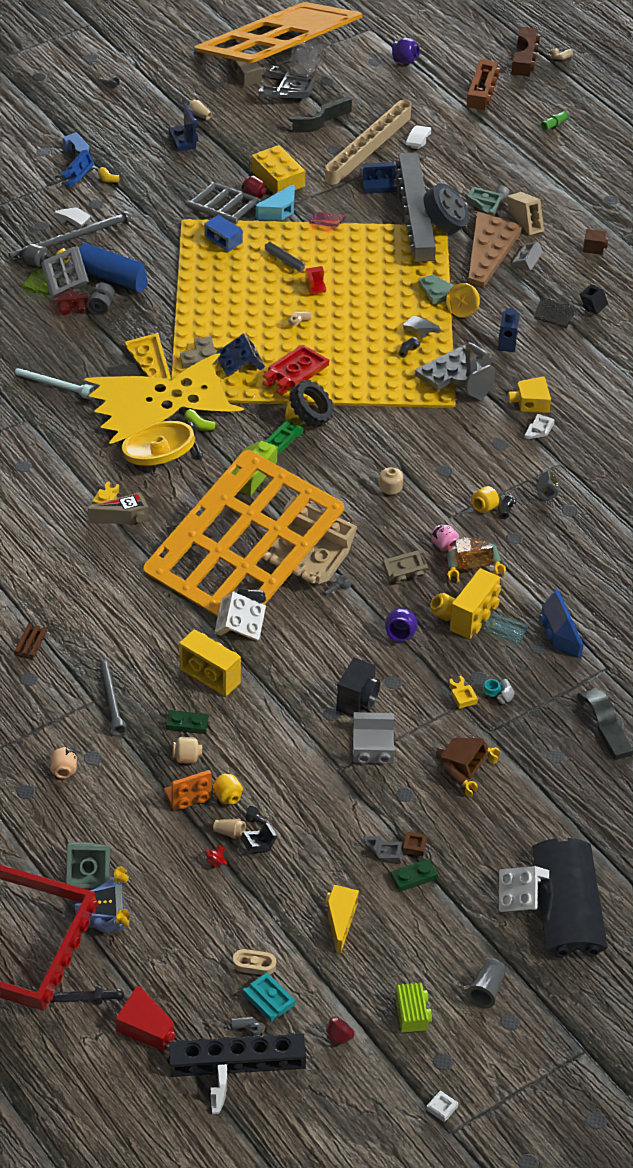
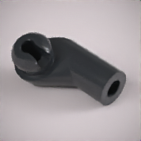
[398,337,420,358]
[498,495,517,519]

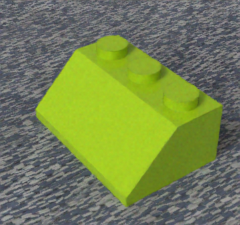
[232,441,277,496]

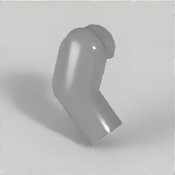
[497,679,515,704]

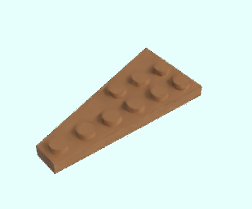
[468,211,523,288]

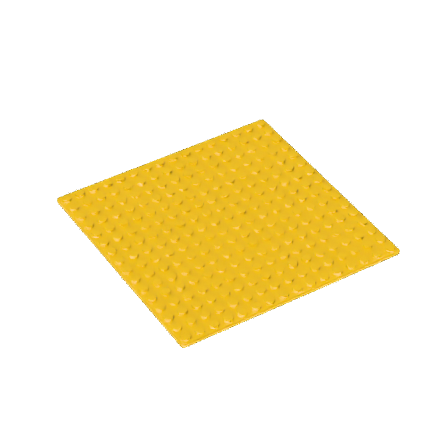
[171,219,456,408]

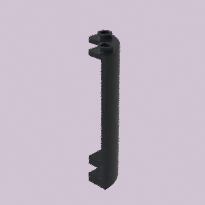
[532,838,608,958]

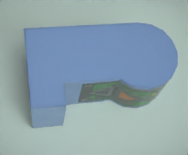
[63,132,89,158]

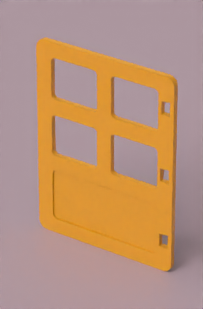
[195,2,362,63]

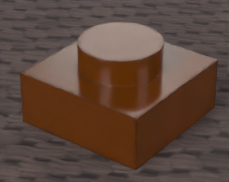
[403,832,427,856]

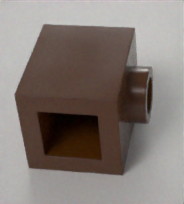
[583,229,608,255]

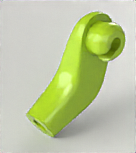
[185,410,215,431]

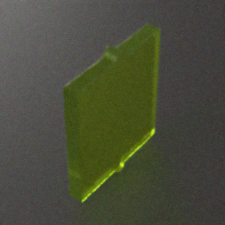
[23,268,61,295]

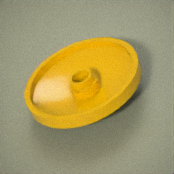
[122,421,195,466]

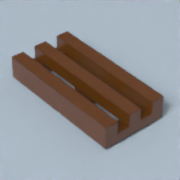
[15,623,47,660]

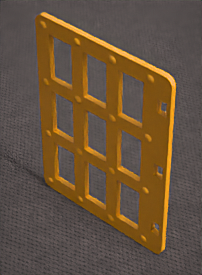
[144,450,344,617]

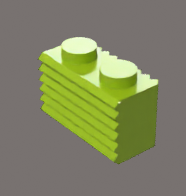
[395,982,432,1033]

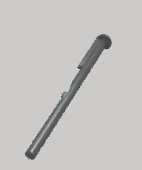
[9,211,131,259]

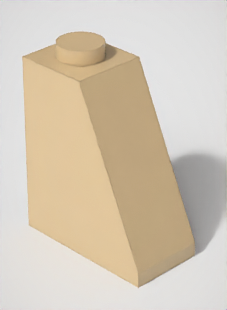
[507,192,544,235]

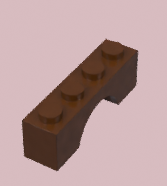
[511,26,540,77]

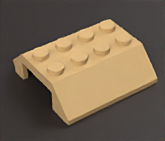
[262,496,357,584]

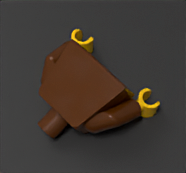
[436,736,500,797]

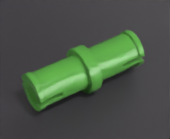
[540,111,569,131]

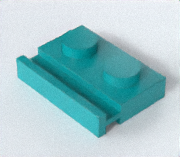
[243,973,296,1022]

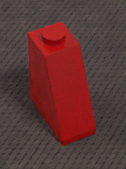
[116,986,176,1052]

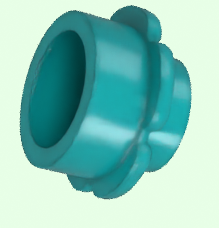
[482,679,502,697]

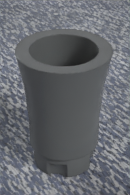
[466,959,506,1008]

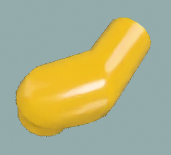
[98,167,119,183]

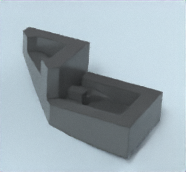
[403,316,441,338]
[363,836,404,863]

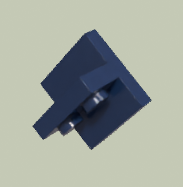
[359,161,397,194]

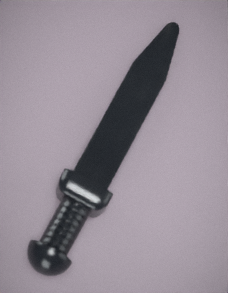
[50,986,124,1005]

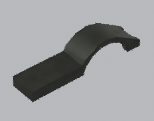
[288,96,352,132]
[577,688,633,760]

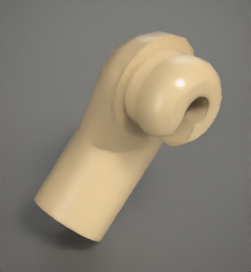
[288,312,311,326]

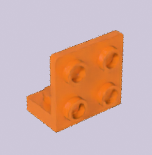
[164,770,212,811]

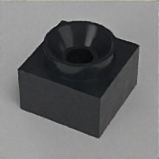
[336,657,381,717]

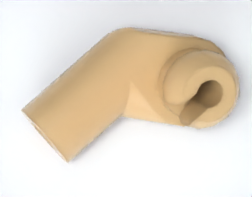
[550,48,573,60]

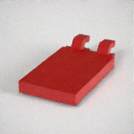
[262,345,330,395]

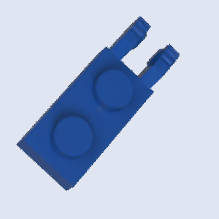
[61,149,94,187]

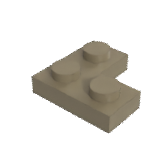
[180,336,218,369]

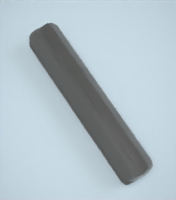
[265,242,305,272]

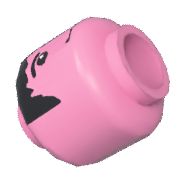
[431,524,459,552]

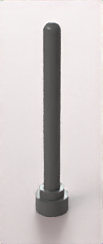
[100,661,127,736]

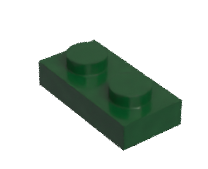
[166,710,209,735]
[390,859,438,892]

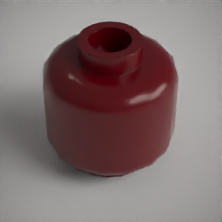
[241,175,267,198]

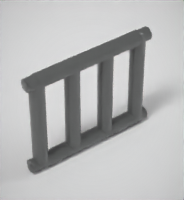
[185,181,262,224]

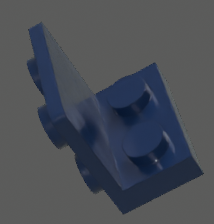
[169,104,198,152]
[216,333,265,377]

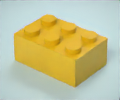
[251,145,305,194]
[450,568,501,639]
[179,629,241,697]

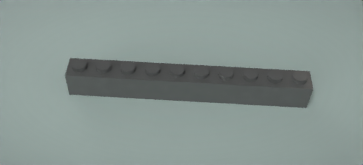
[395,153,436,262]

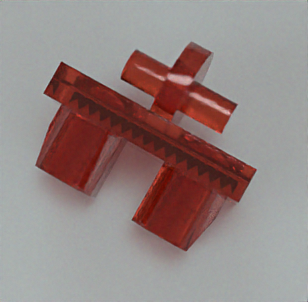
[57,287,88,315]

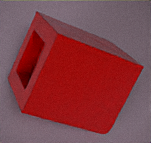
[305,266,327,295]

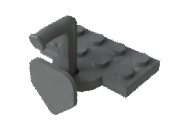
[415,342,495,400]

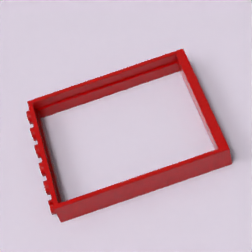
[0,865,98,1011]

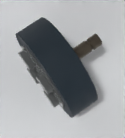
[423,183,469,234]

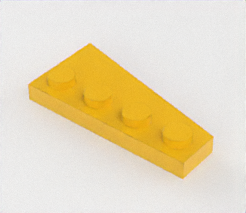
[124,333,171,389]

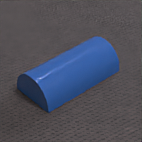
[79,242,148,292]

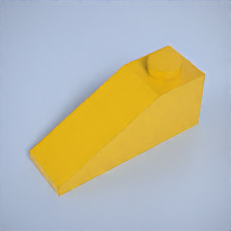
[325,885,359,954]

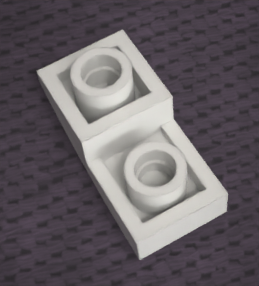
[406,126,431,149]

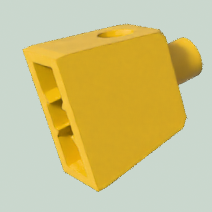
[508,377,551,413]

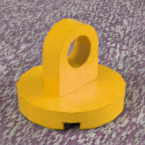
[446,283,480,318]

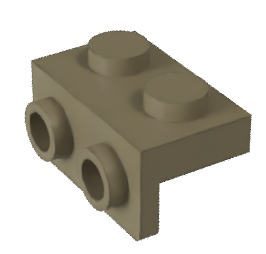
[382,550,428,583]

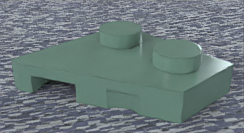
[467,187,504,216]
[418,275,454,305]

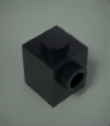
[579,284,608,314]

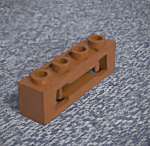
[467,59,500,110]

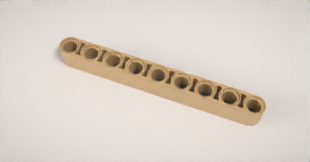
[325,100,411,185]

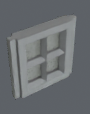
[41,246,89,299]

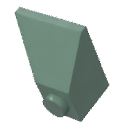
[66,842,110,889]

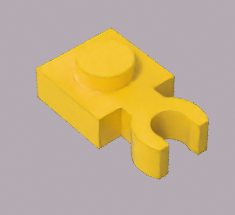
[92,482,119,505]
[449,676,478,709]

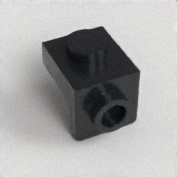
[240,823,277,853]

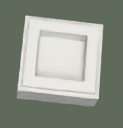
[426,1091,458,1122]

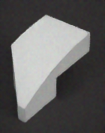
[53,208,90,229]
[525,414,554,439]
[211,1064,227,1114]

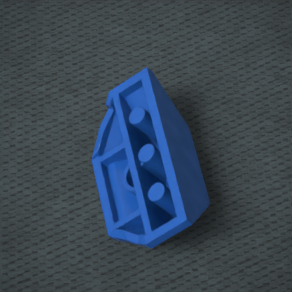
[539,589,583,658]

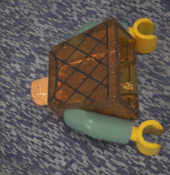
[447,537,506,583]

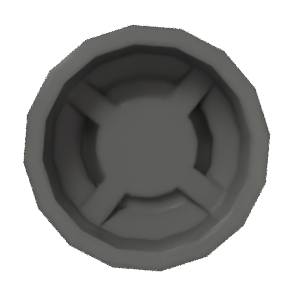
[87,283,115,315]

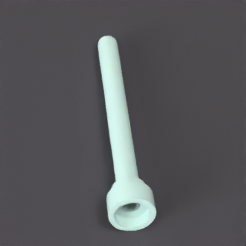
[15,368,94,400]

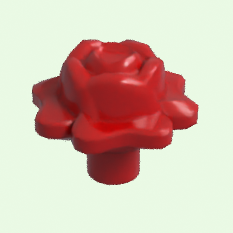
[204,845,227,867]

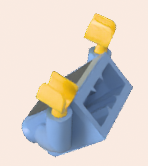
[75,866,130,933]

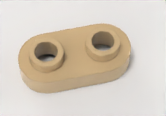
[233,949,276,975]

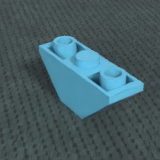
[256,185,295,221]

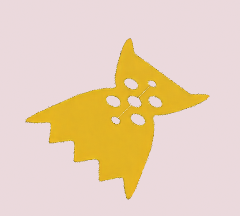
[84,353,244,444]

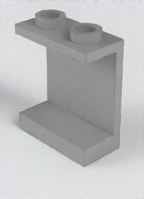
[353,712,395,764]

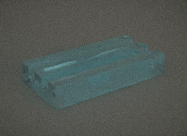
[484,613,528,642]

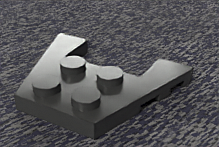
[259,66,315,98]

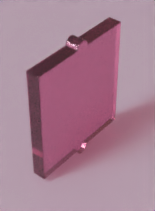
[309,212,345,227]

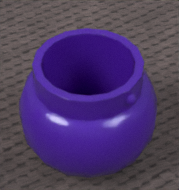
[392,38,420,64]
[385,608,418,642]

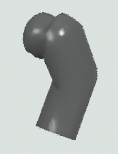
[231,1017,262,1036]

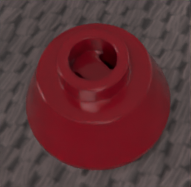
[326,1016,355,1045]

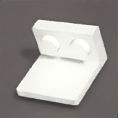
[214,592,266,641]
[499,866,549,912]

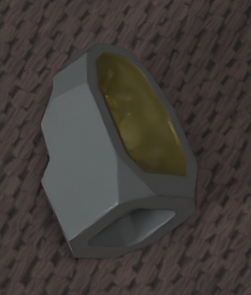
[536,470,560,500]

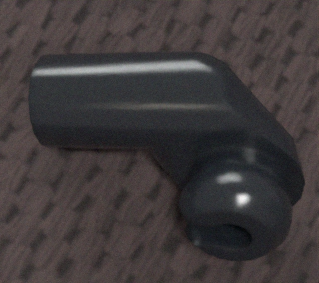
[237,588,266,604]

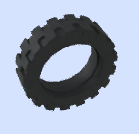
[289,380,334,428]

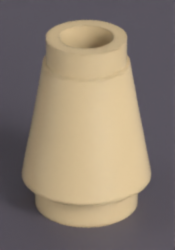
[188,99,212,120]
[213,819,246,839]

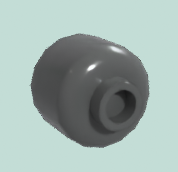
[22,244,49,268]

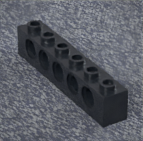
[169,1033,306,1077]

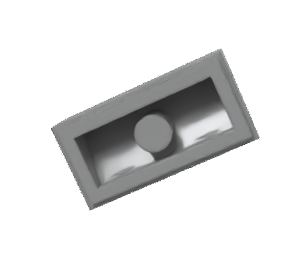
[512,242,543,270]

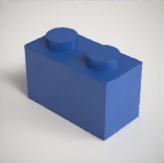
[204,215,243,252]

